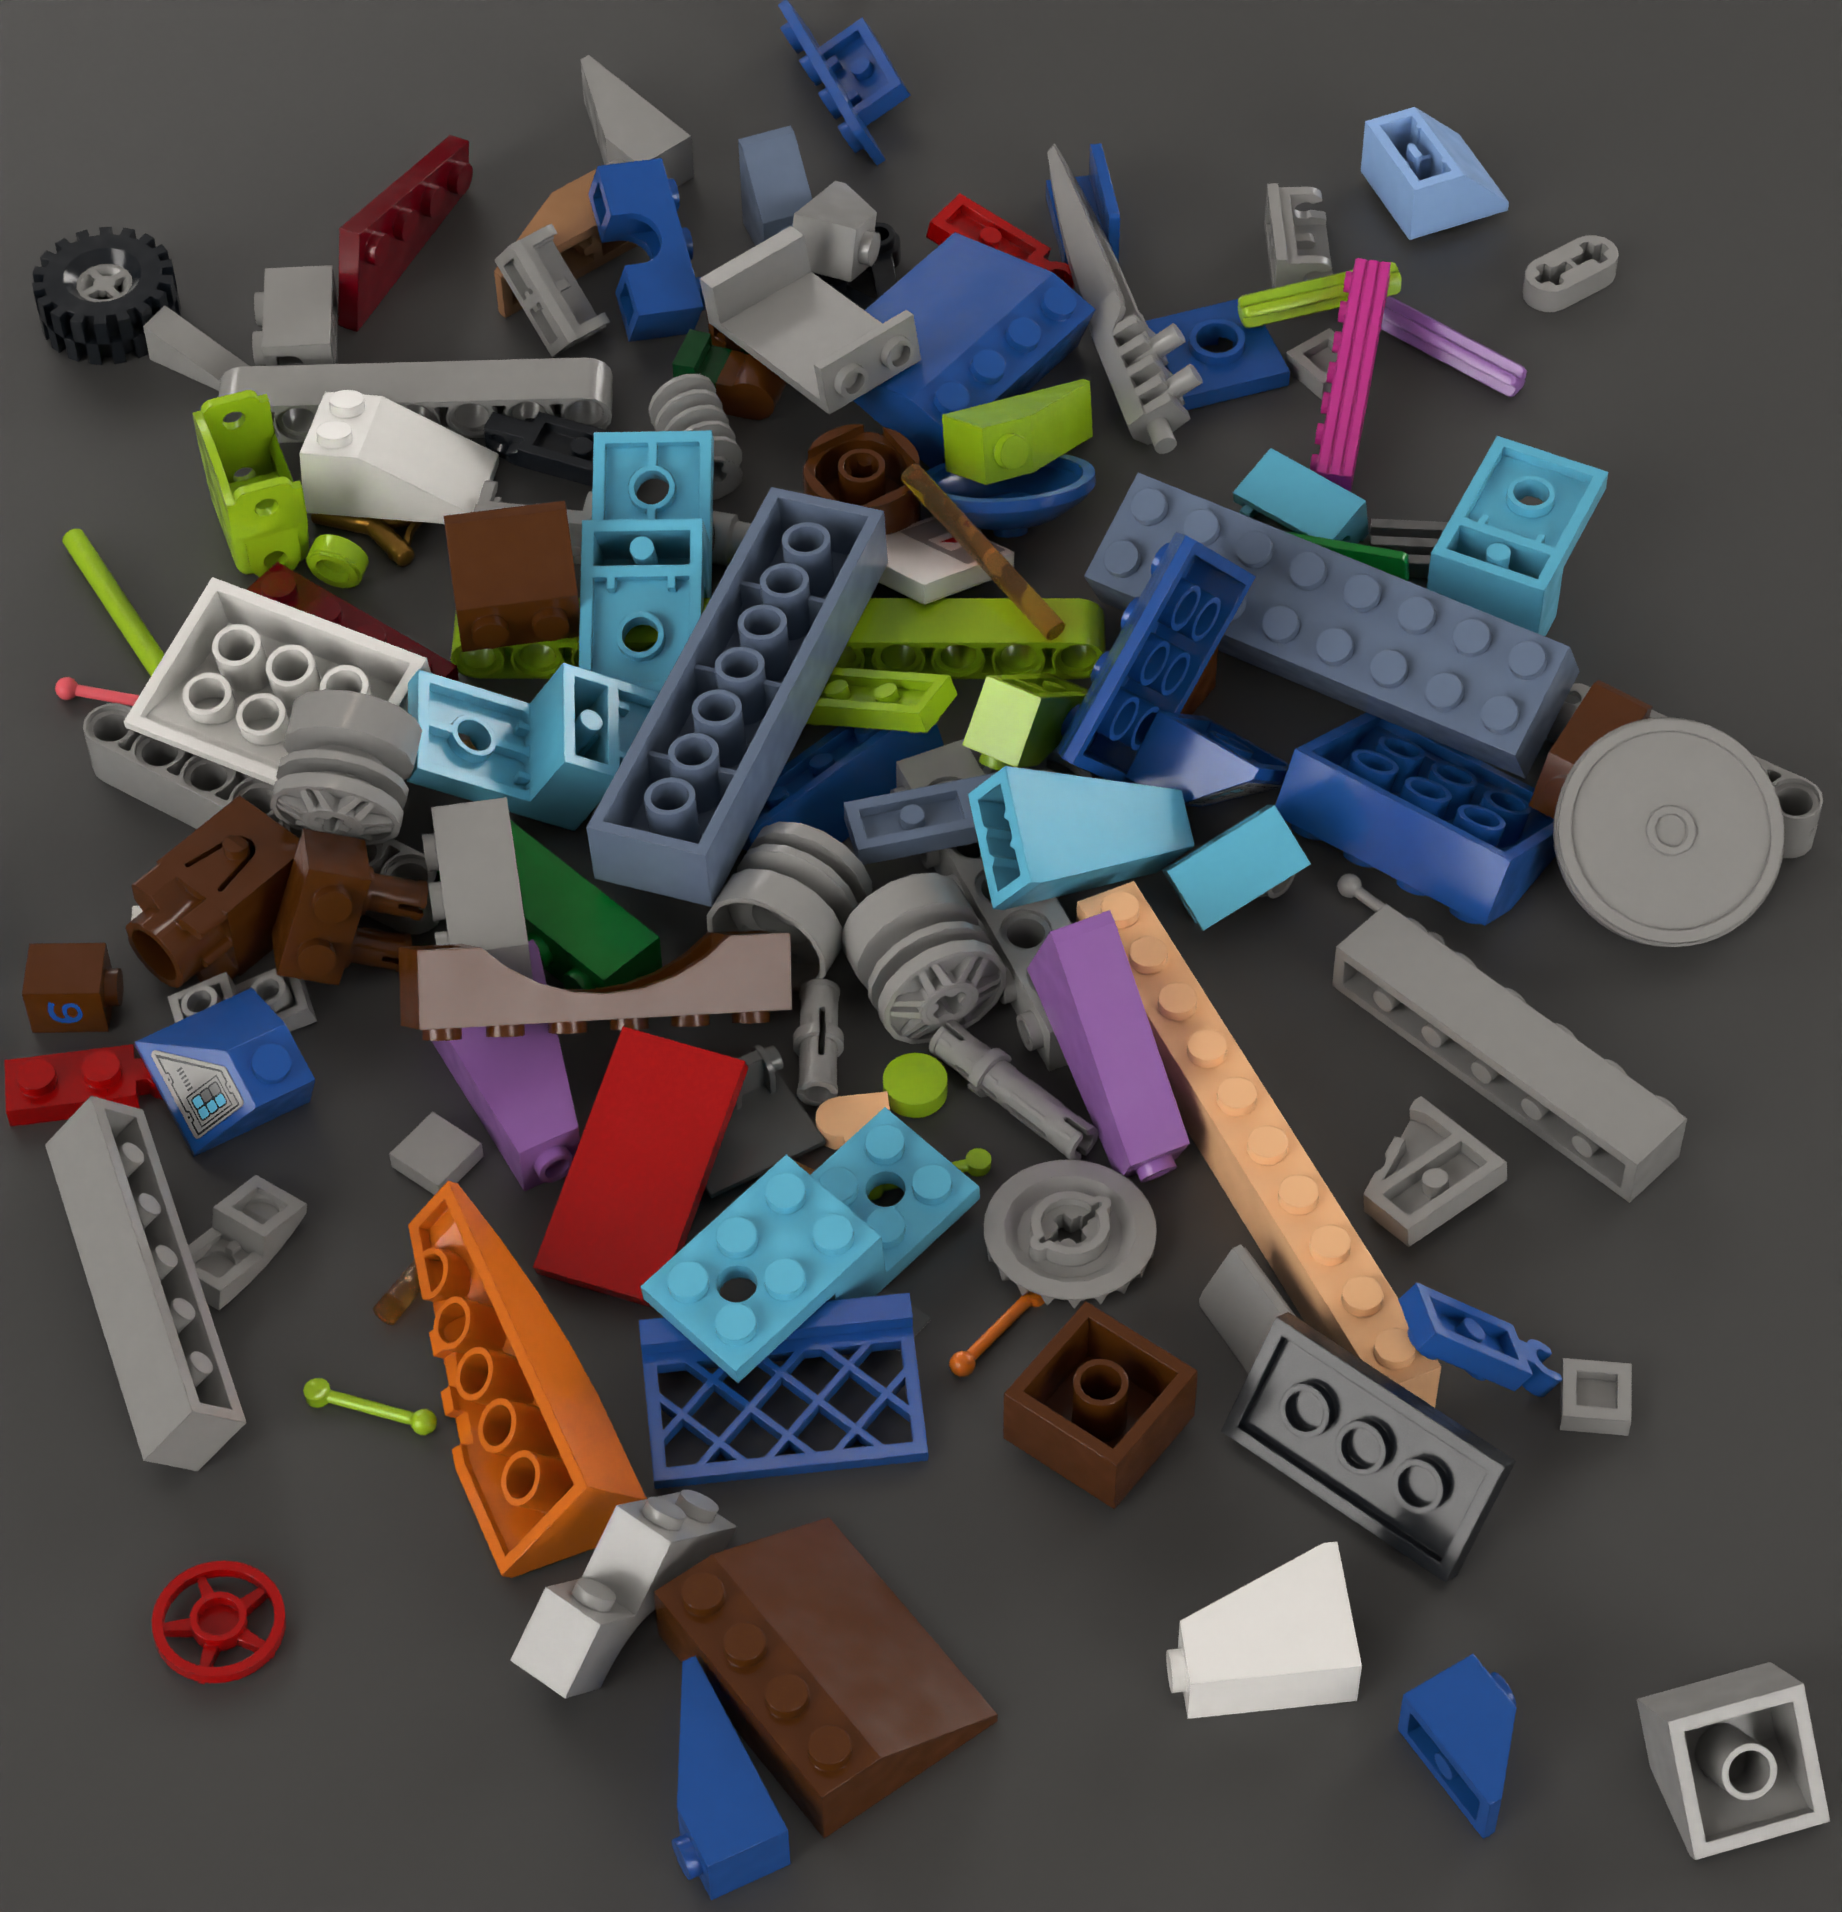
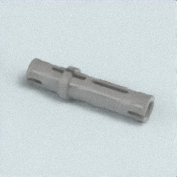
[929,1020,1099,1160]

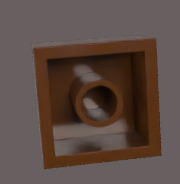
[1003,1301,1198,1509]

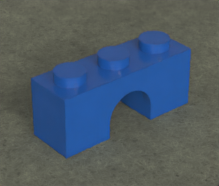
[588,158,706,342]

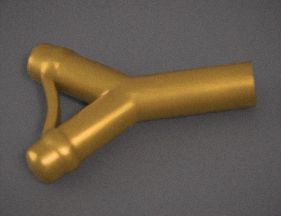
[311,513,423,566]

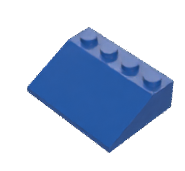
[853,232,1096,468]
[1056,532,1256,784]
[1275,712,1556,926]

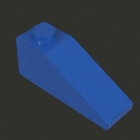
[671,1655,791,1900]

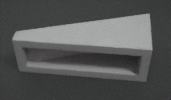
[143,305,249,391]

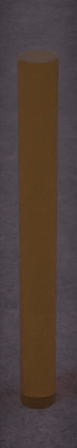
[901,464,1065,640]

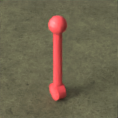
[55,677,139,706]

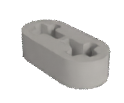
[1522,235,1619,312]

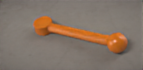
[949,1292,1045,1377]

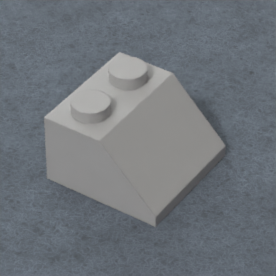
[1637,1662,1830,1860]

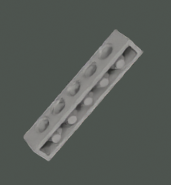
[890,739,1072,1071]

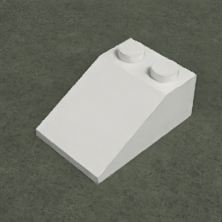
[299,390,499,524]

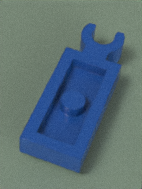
[1398,1282,1563,1397]

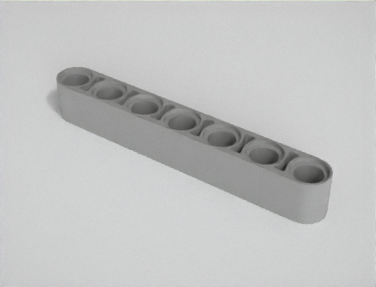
[218,357,613,443]
[83,703,440,935]

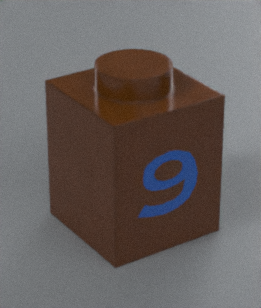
[22,943,124,1033]

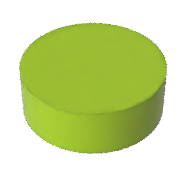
[306,534,369,588]
[883,1053,948,1118]

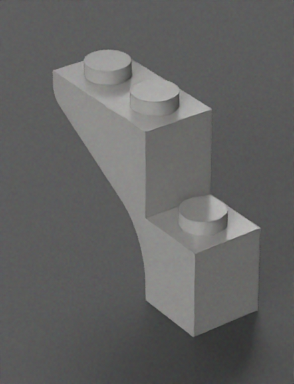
[510,1490,737,1699]

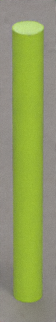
[62,528,165,677]

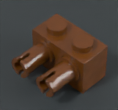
[272,828,428,986]

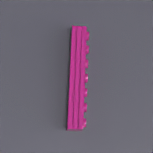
[1310,258,1391,492]

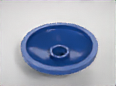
[919,454,1096,538]

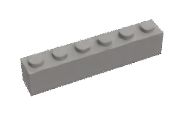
[1332,903,1687,1203]
[45,1096,247,1471]

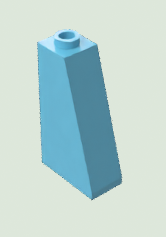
[968,766,1195,910]

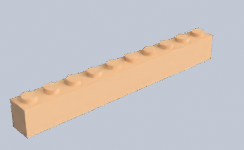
[1076,881,1441,1408]

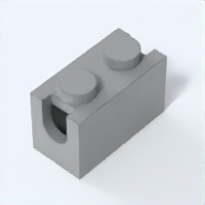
[252,265,338,366]

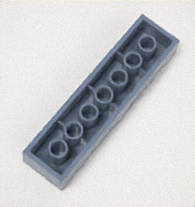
[1084,472,1580,779]
[586,487,888,907]

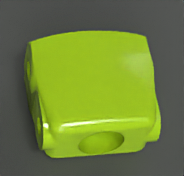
[192,390,309,577]

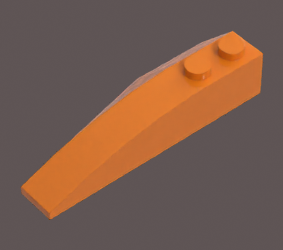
[408,1181,647,1578]

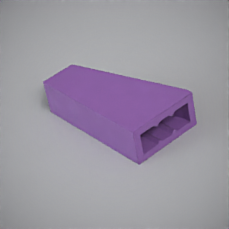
[1027,910,1190,1183]
[432,939,580,1191]

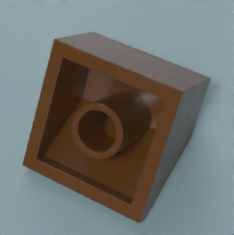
[443,500,580,652]

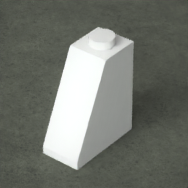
[1166,1542,1362,1719]

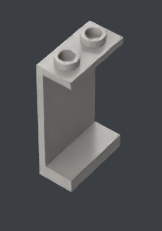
[699,226,921,415]

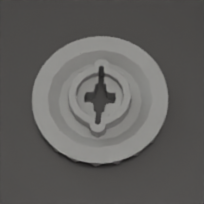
[983,1159,1157,1308]

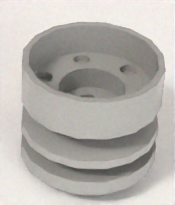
[269,689,422,845]
[706,821,872,991]
[841,873,1006,1044]

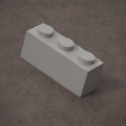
[422,797,533,980]

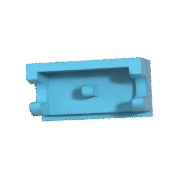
[1233,448,1369,544]
[1162,805,1311,931]

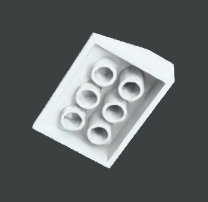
[124,577,431,785]

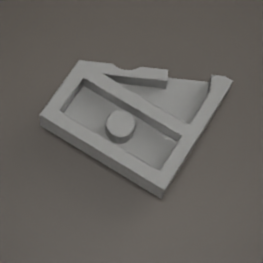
[1363,1096,1507,1247]

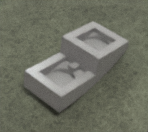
[188,1175,307,1310]

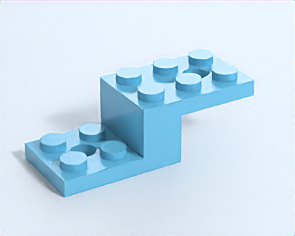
[579,430,714,692]
[1427,436,1609,636]
[407,663,659,831]
[640,1107,980,1383]

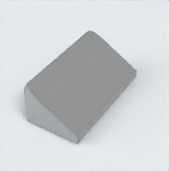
[1199,1244,1296,1374]

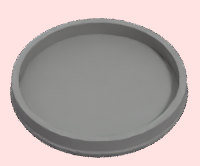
[1553,717,1785,947]

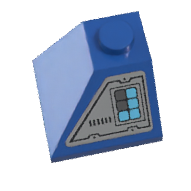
[1125,711,1289,807]
[135,988,315,1157]

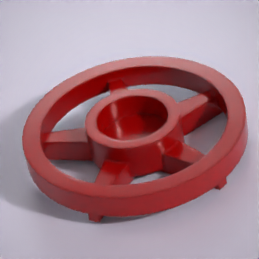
[152,1560,286,1684]

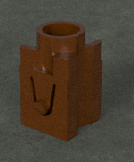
[125,795,300,988]

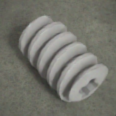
[648,374,743,500]

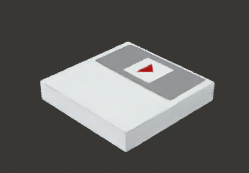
[879,515,1014,605]

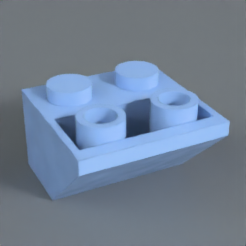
[1361,107,1509,240]

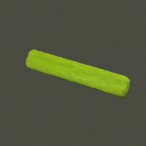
[1238,261,1402,329]

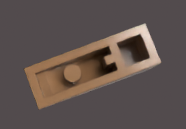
[494,169,638,318]

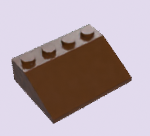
[654,1517,998,1839]

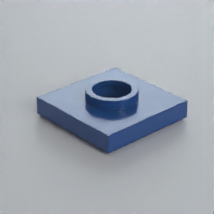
[1145,299,1290,410]

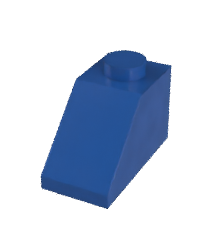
[1398,1654,1517,1839]

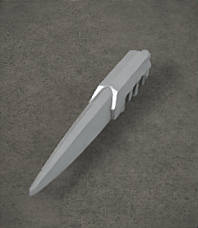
[1047,143,1203,454]

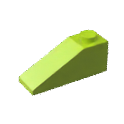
[942,379,1093,485]
[962,673,1089,771]

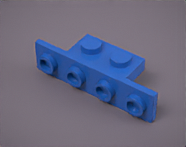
[778,0,911,166]

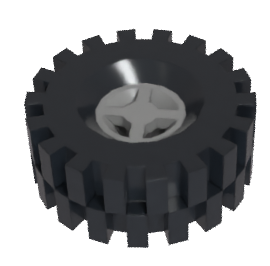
[32,227,181,365]

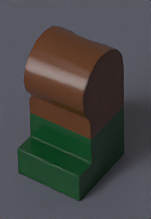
[672,329,787,420]

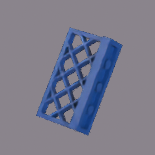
[639,1293,928,1489]

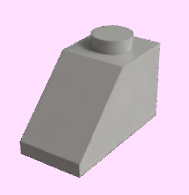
[793,181,881,282]

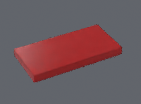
[533,1026,749,1308]

